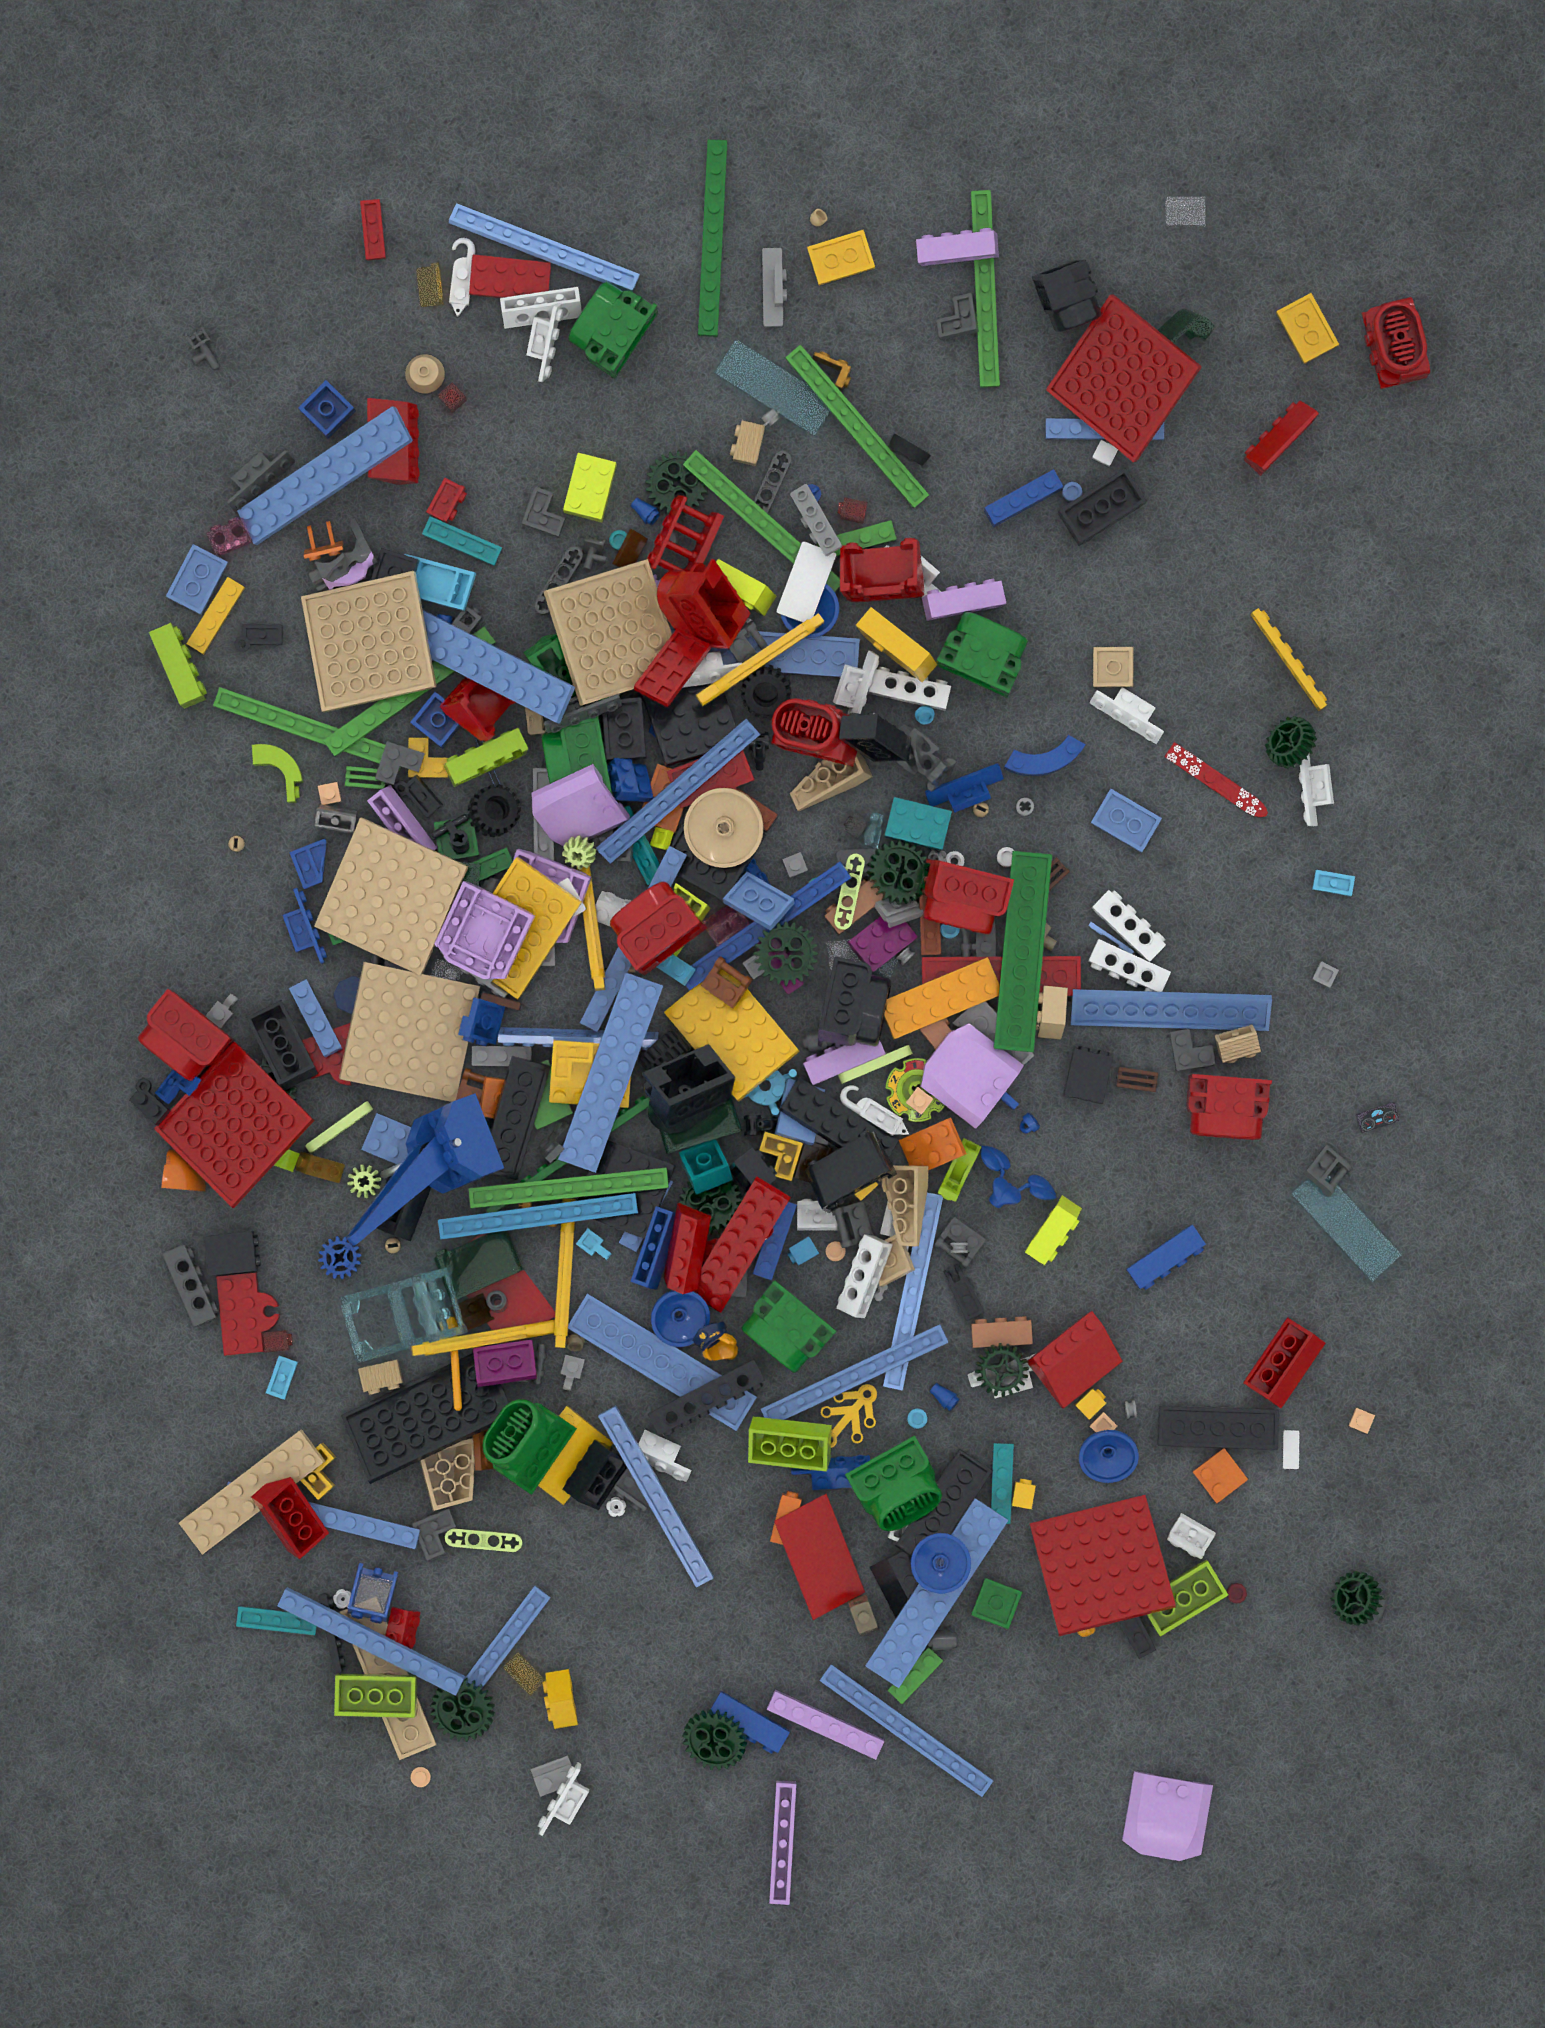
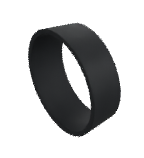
[889,433,931,466]

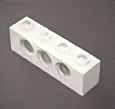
[500,287,582,329]
[868,667,951,711]
[1092,890,1166,962]
[1088,939,1171,992]
[837,1234,893,1318]

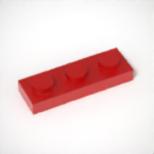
[360,199,386,261]

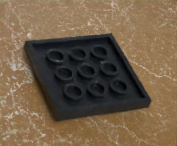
[642,684,736,766]
[660,820,766,901]
[577,1140,676,1239]

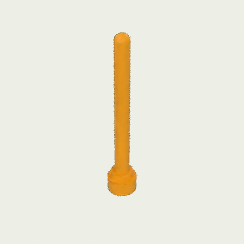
[444,1317,462,1411]

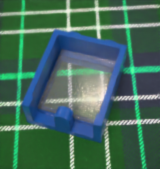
[348,1563,398,1624]

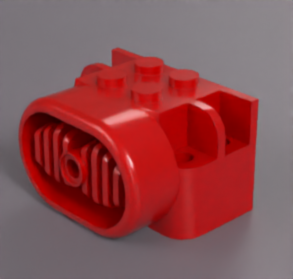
[1361,297,1430,389]
[657,559,751,649]
[771,698,857,767]
[923,859,1014,935]
[610,881,707,976]
[138,989,235,1081]
[1186,1074,1272,1140]

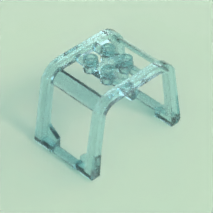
[339,1267,468,1363]

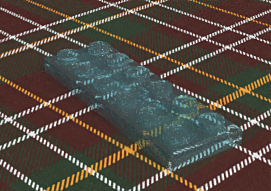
[715,340,830,436]
[1291,1175,1401,1282]

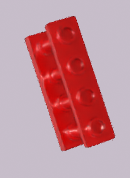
[647,495,724,571]

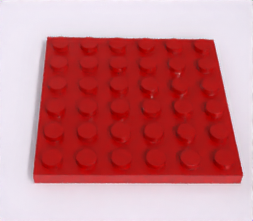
[1046,294,1202,462]
[154,1041,315,1208]
[1029,1495,1176,1636]

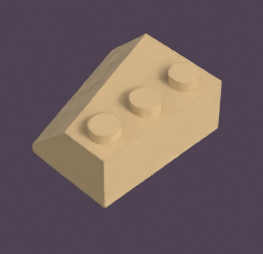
[420,1438,475,1511]

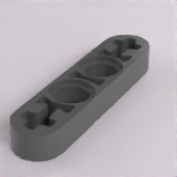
[754,450,791,514]
[534,546,583,615]

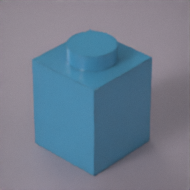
[788,1237,819,1265]

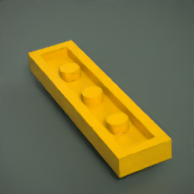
[186,577,245,655]

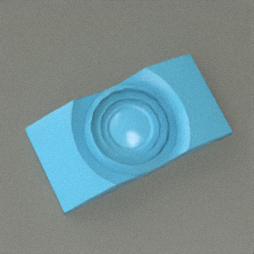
[404,554,476,611]

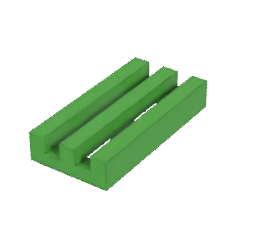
[345,766,385,790]

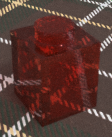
[438,382,467,413]
[837,497,868,524]
[263,1330,293,1353]

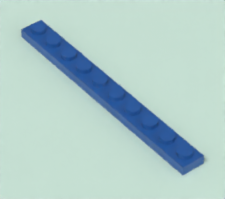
[686,861,852,990]

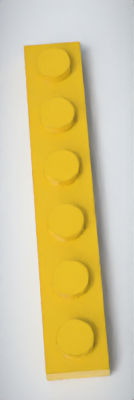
[1251,608,1327,711]

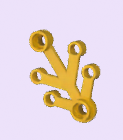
[821,1384,877,1448]

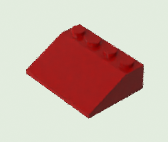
[367,398,420,485]
[1027,1311,1122,1409]

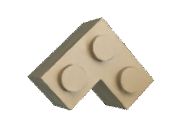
[1036,986,1068,1039]

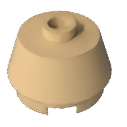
[405,354,445,393]

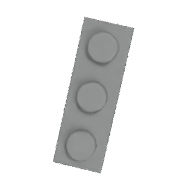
[472,1046,532,1066]

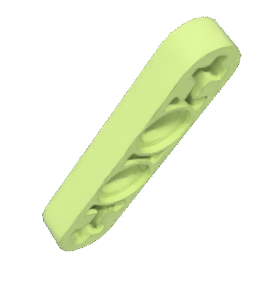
[834,854,865,930]
[838,1045,913,1084]
[305,1101,373,1154]
[445,1528,523,1552]

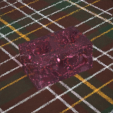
[207,517,253,557]
[702,905,750,947]

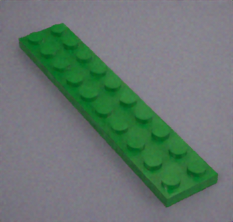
[994,851,1052,1053]

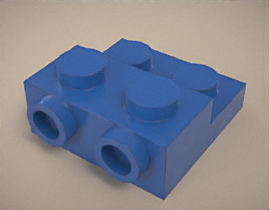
[607,758,654,802]
[458,998,505,1047]

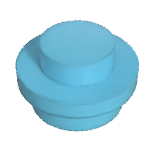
[915,706,935,725]

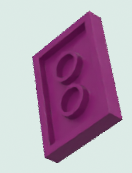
[847,916,918,973]
[473,1340,537,1387]

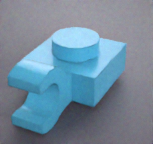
[576,1228,612,1260]

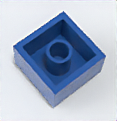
[298,380,356,439]
[410,692,461,749]

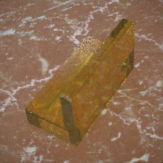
[416,262,444,307]
[503,1652,546,1696]

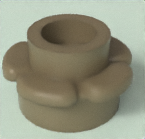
[565,1334,585,1352]

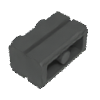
[314,804,358,834]

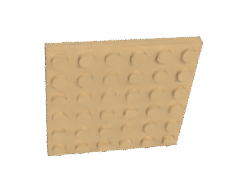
[543,559,672,706]
[301,571,437,712]
[314,818,469,975]
[339,962,480,1102]

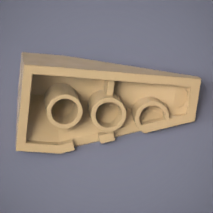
[790,751,873,811]
[882,1165,928,1246]

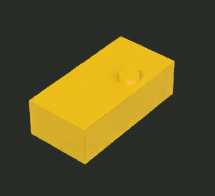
[856,607,937,682]

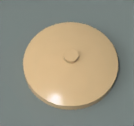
[684,788,764,868]

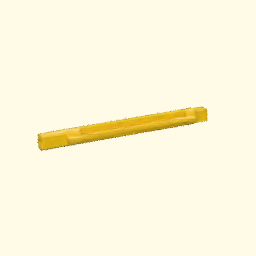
[695,613,824,706]
[576,866,605,991]
[554,1199,576,1348]
[411,1320,555,1356]

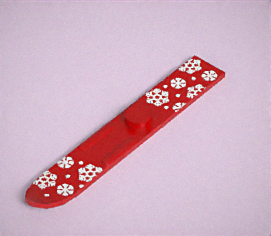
[1164,742,1268,817]

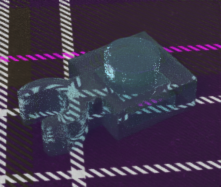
[863,812,883,849]

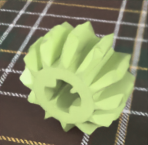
[562,835,597,870]
[347,1165,381,1198]

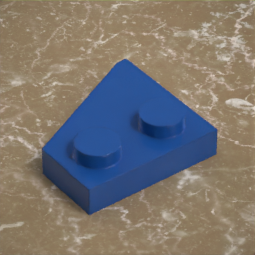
[289,839,327,890]

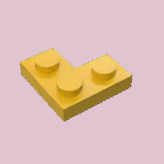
[408,738,448,778]
[551,1040,593,1082]

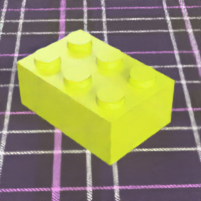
[563,453,617,522]

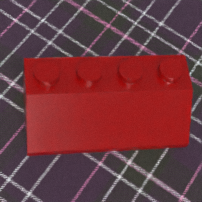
[1244,401,1319,476]
[663,1203,711,1294]
[1243,1317,1326,1408]
[251,1477,329,1559]

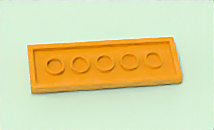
[884,957,1000,1040]

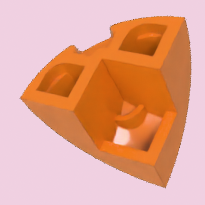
[161,1149,206,1192]

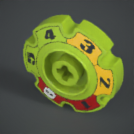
[885,1058,945,1122]

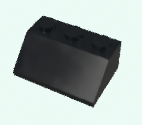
[377,1175,431,1241]
[562,1440,627,1510]
[870,1550,919,1618]

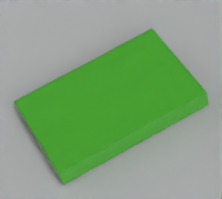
[534,1060,573,1130]

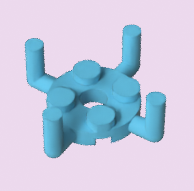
[733,1069,797,1117]

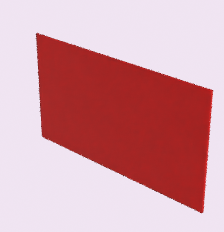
[442,1232,555,1344]
[774,1494,865,1620]

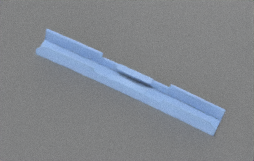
[1088,922,1134,954]

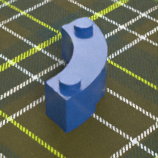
[1004,735,1086,776]

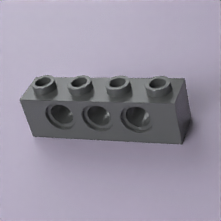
[162,1244,219,1327]

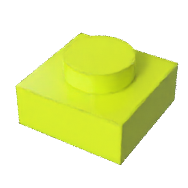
[650,827,674,851]

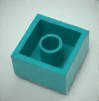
[679,1138,733,1194]

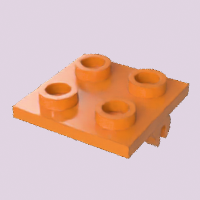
[304,521,344,561]

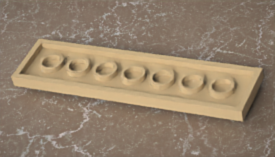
[179,1429,325,1555]
[340,1596,437,1760]

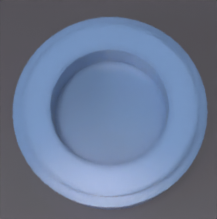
[1062,482,1082,502]

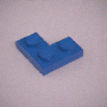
[155,1070,201,1104]

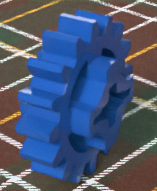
[318,1236,362,1279]

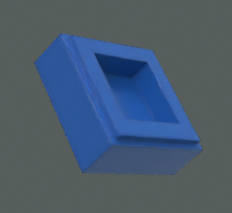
[1000,1092,1019,1110]

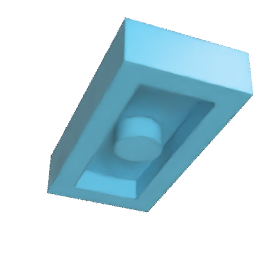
[1312,870,1355,896]
[657,955,696,986]
[266,1355,298,1400]

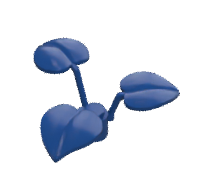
[980,1146,1057,1208]

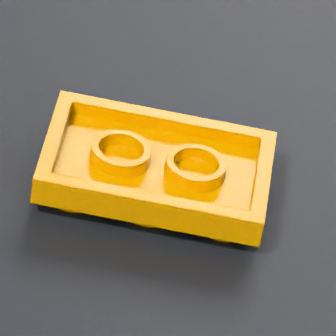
[807,230,875,286]
[1276,293,1339,364]

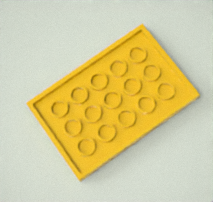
[492,857,582,1000]
[664,969,799,1102]

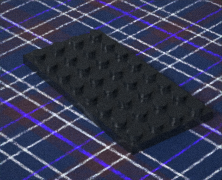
[341,1353,509,1484]

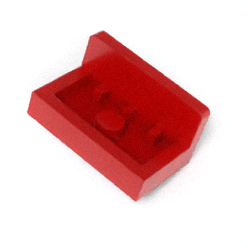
[426,478,467,524]
[385,1607,420,1649]

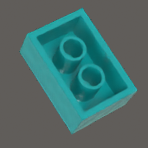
[884,797,952,851]

